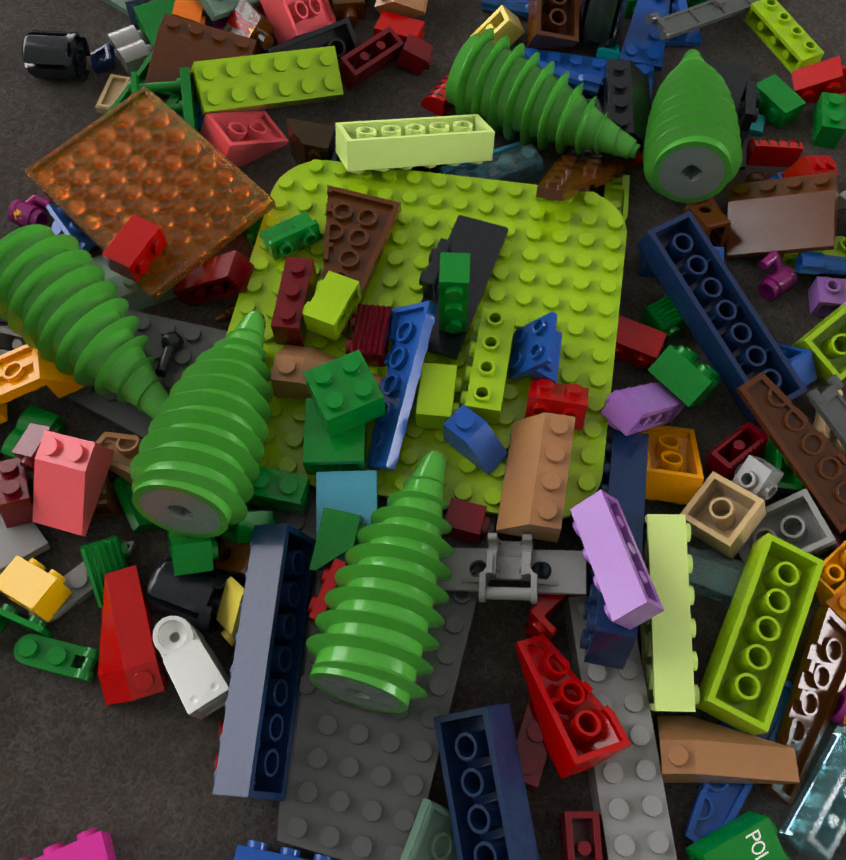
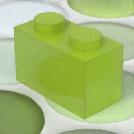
[302,271,362,341]
[416,362,462,430]

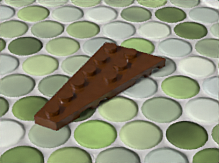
[536,150,633,201]
[322,185,401,336]

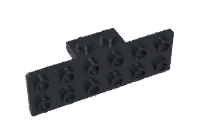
[707,61,760,170]
[419,215,508,360]

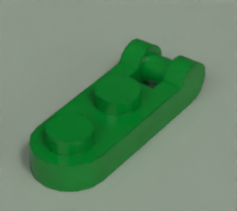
[14,634,100,683]

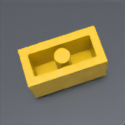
[0,556,72,622]

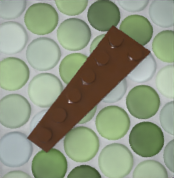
[736,372,846,533]
[762,606,846,806]

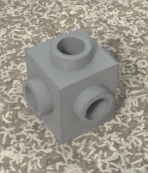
[731,455,785,501]

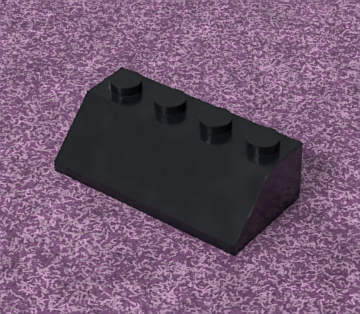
[261,17,359,63]
[602,59,651,153]

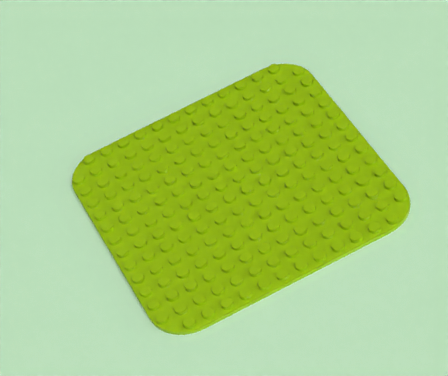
[225,159,627,520]

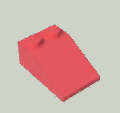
[260,0,337,45]
[199,110,289,169]
[32,430,115,537]

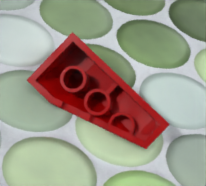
[98,565,169,705]
[515,634,631,779]

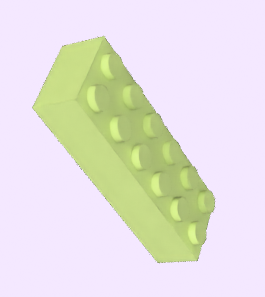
[336,114,495,174]
[640,514,700,712]

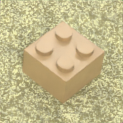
[679,471,766,559]

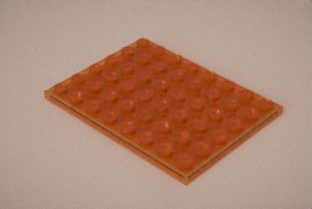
[24,86,276,301]

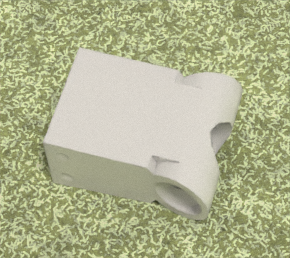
[153,616,230,720]

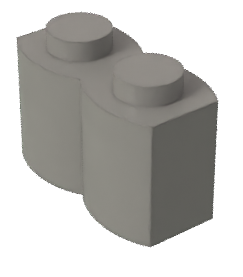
[107,25,153,75]

